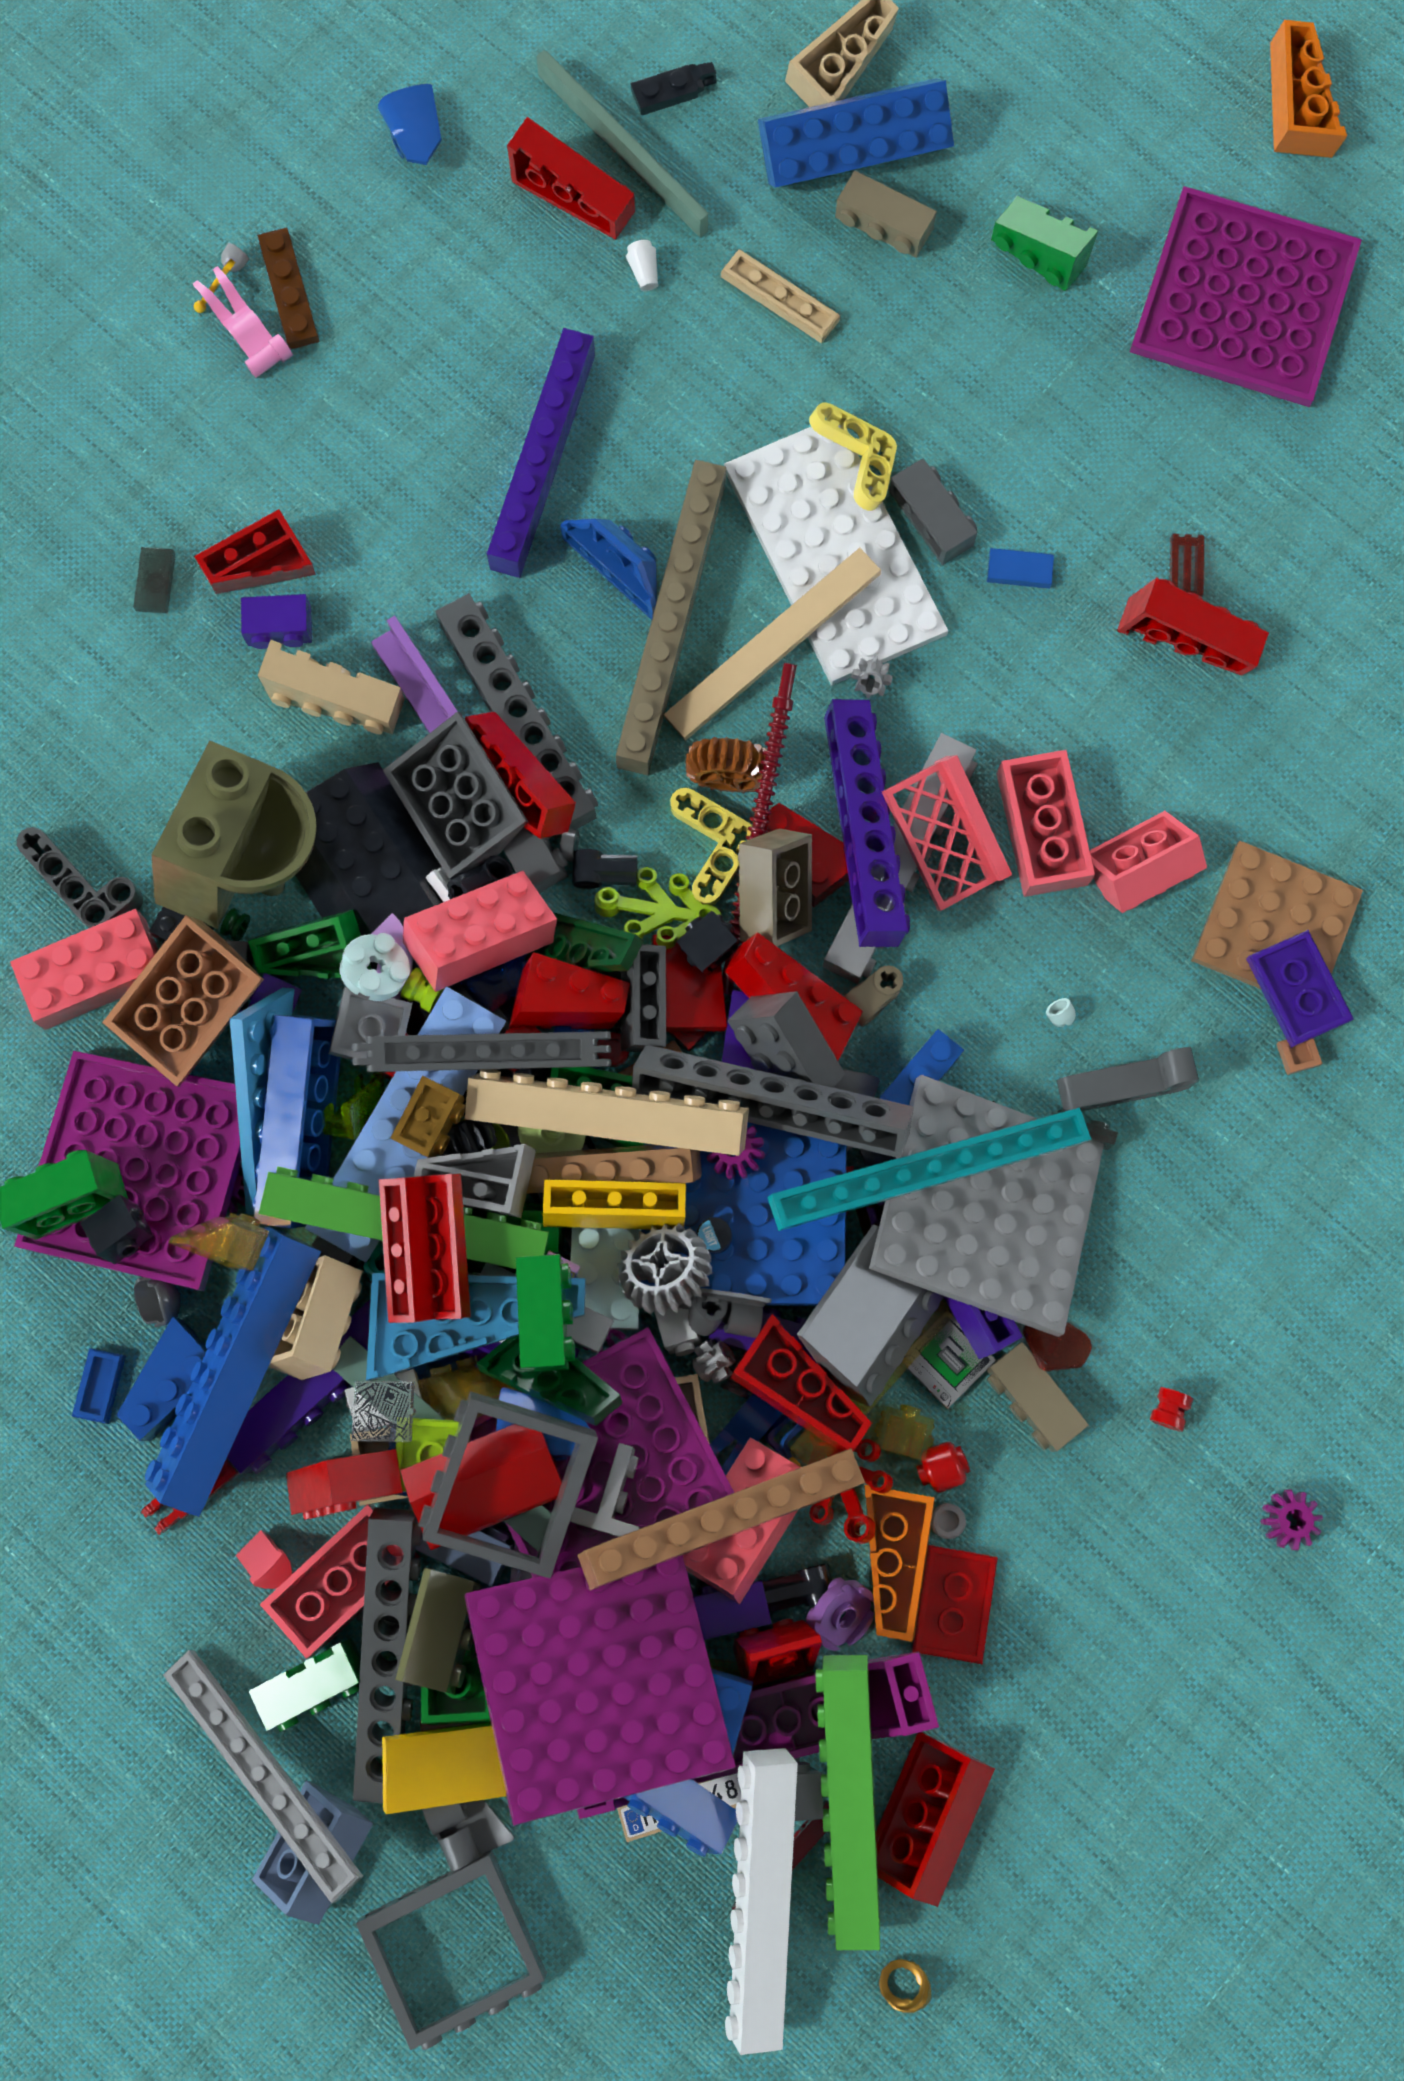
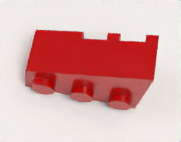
[194,509,316,594]
[765,803,849,908]
[509,952,630,1029]

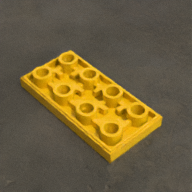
[382,1722,507,1815]

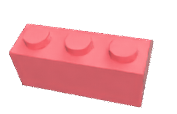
[1089,811,1207,913]

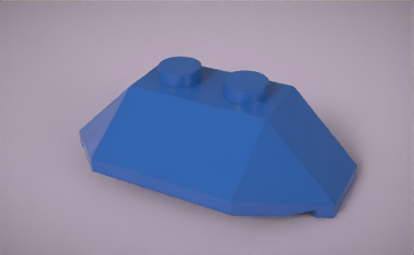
[560,519,657,620]

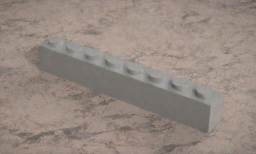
[822,733,978,985]

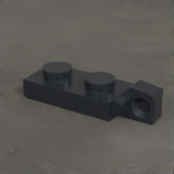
[630,62,716,116]

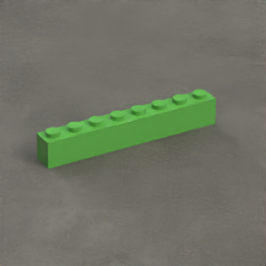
[258,1166,549,1269]
[816,1655,880,1950]

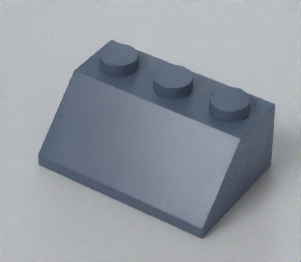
[252,1780,373,1925]

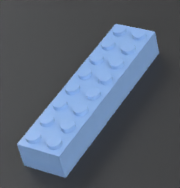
[305,986,506,1262]

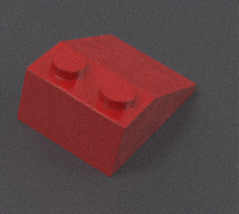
[733,1619,822,1688]

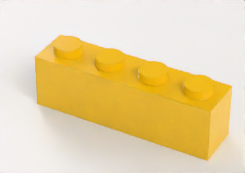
[543,1180,686,1230]

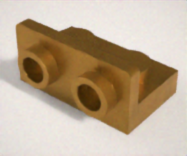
[390,1075,466,1158]

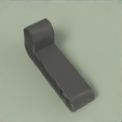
[16,827,143,928]
[1056,1047,1199,1112]

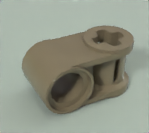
[844,965,903,1027]

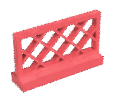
[882,755,1012,911]

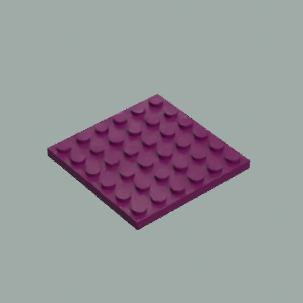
[1129,186,1362,407]
[14,1051,242,1291]
[470,1327,734,1578]
[464,1555,735,1826]

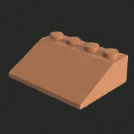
[102,916,264,1087]

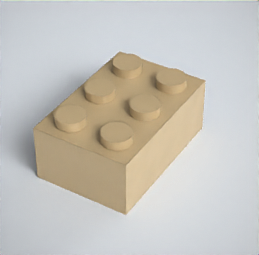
[268,1255,362,1380]

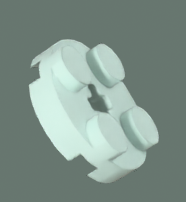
[339,933,410,1001]

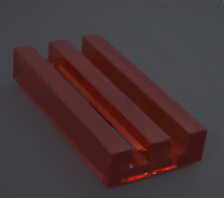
[1169,533,1204,597]

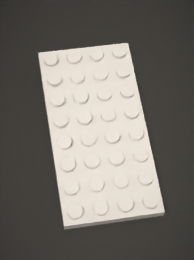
[724,425,948,686]

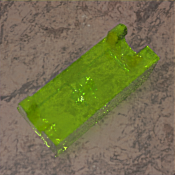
[323,1072,385,1140]

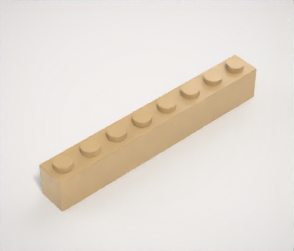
[465,1069,749,1156]

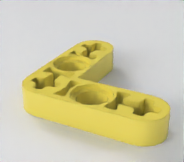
[809,402,897,511]
[670,788,752,906]

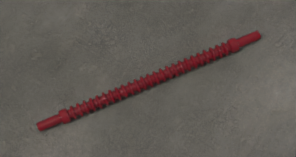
[722,663,797,995]

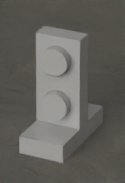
[570,1443,641,1537]

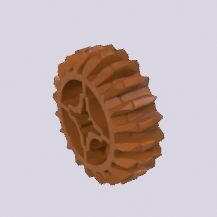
[685,737,767,793]

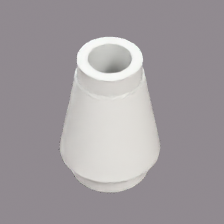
[626,240,658,291]

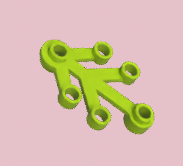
[594,867,721,949]

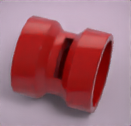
[1149,1387,1194,1432]

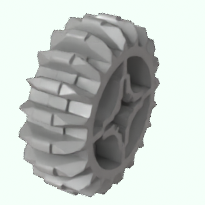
[617,1223,713,1316]

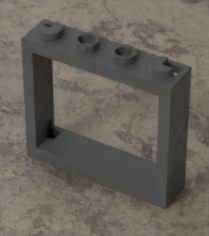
[418,1391,598,1578]
[356,1850,547,2050]

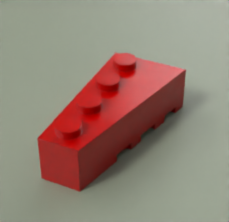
[1117,577,1269,676]
[725,932,863,1061]
[286,1449,403,1520]

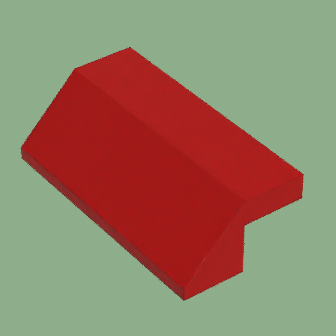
[379,1173,471,1323]
[400,1424,562,1550]

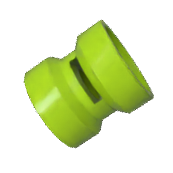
[400,968,445,1013]

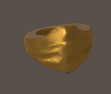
[879,1959,931,2013]

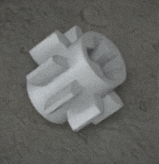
[851,655,893,699]
[692,1339,736,1384]

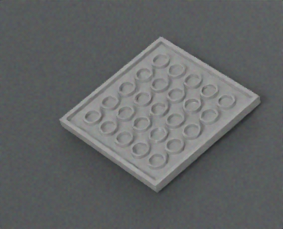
[869,1075,1104,1337]

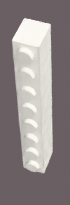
[725,1748,798,2055]

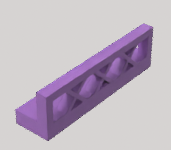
[371,615,458,733]

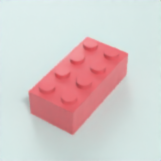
[996,750,1095,897]
[402,871,557,992]
[10,909,158,1030]
[683,1437,801,1605]
[260,1504,420,1659]

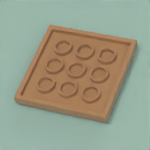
[1191,840,1363,989]

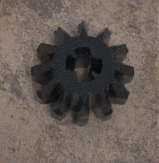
[442,1119,498,1156]

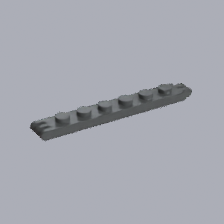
[352,1032,612,1072]

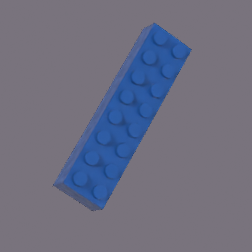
[145,1225,321,1517]

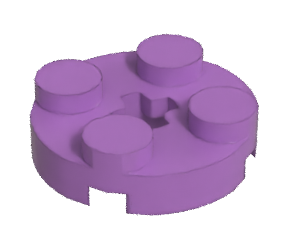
[806,1577,874,1651]

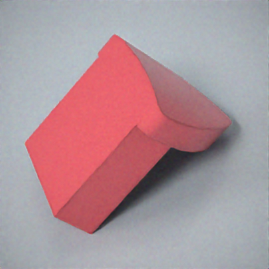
[236,1530,292,1589]

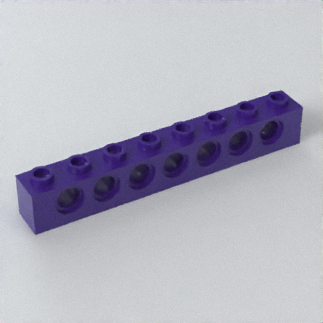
[824,699,910,947]

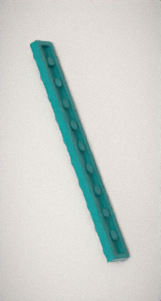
[767,1107,1092,1231]

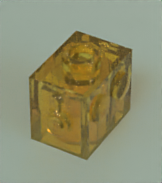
[874,1404,935,1461]

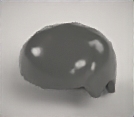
[134,1277,181,1327]

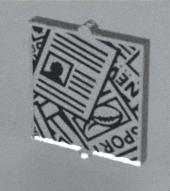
[350,1381,417,1442]

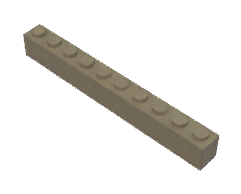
[616,459,726,776]

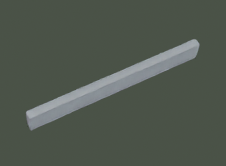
[163,1650,363,1903]

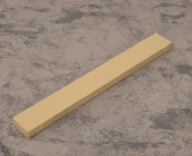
[663,547,881,741]

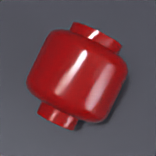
[916,1441,971,1493]

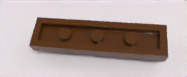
[257,227,320,350]

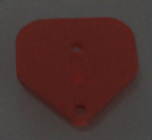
[1023,1322,1092,1371]

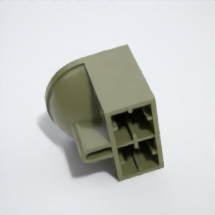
[151,740,316,929]

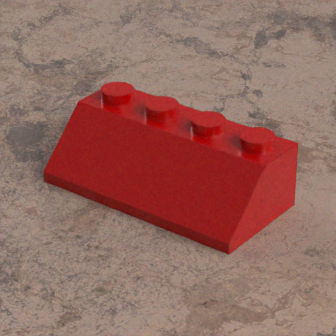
[876,1732,995,1907]

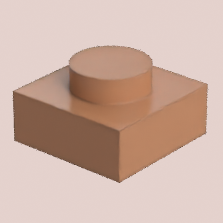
[1276,1038,1322,1075]

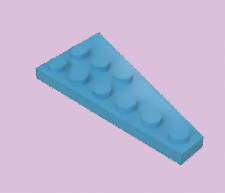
[230,987,294,1214]
[366,1273,586,1381]

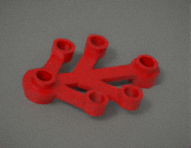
[807,1431,893,1544]

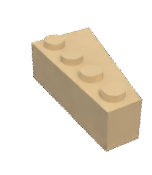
[785,0,899,107]
[258,640,405,734]

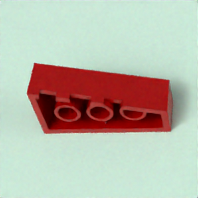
[507,117,635,240]
[465,711,576,839]
[731,1314,872,1452]

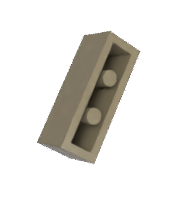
[835,171,937,258]
[986,1342,1089,1452]

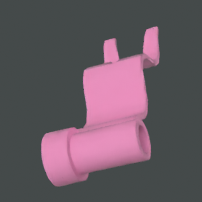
[193,266,293,378]

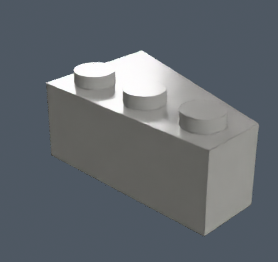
[414,1144,536,1218]

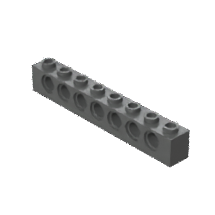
[435,593,598,835]
[632,1044,914,1158]
[353,1508,423,1803]

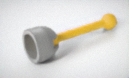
[194,243,249,313]

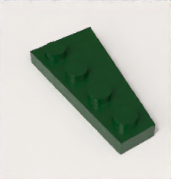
[520,912,644,972]
[477,1335,623,1426]

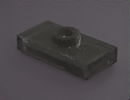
[133,547,176,614]

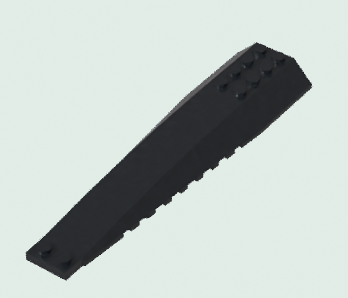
[295,762,596,1247]

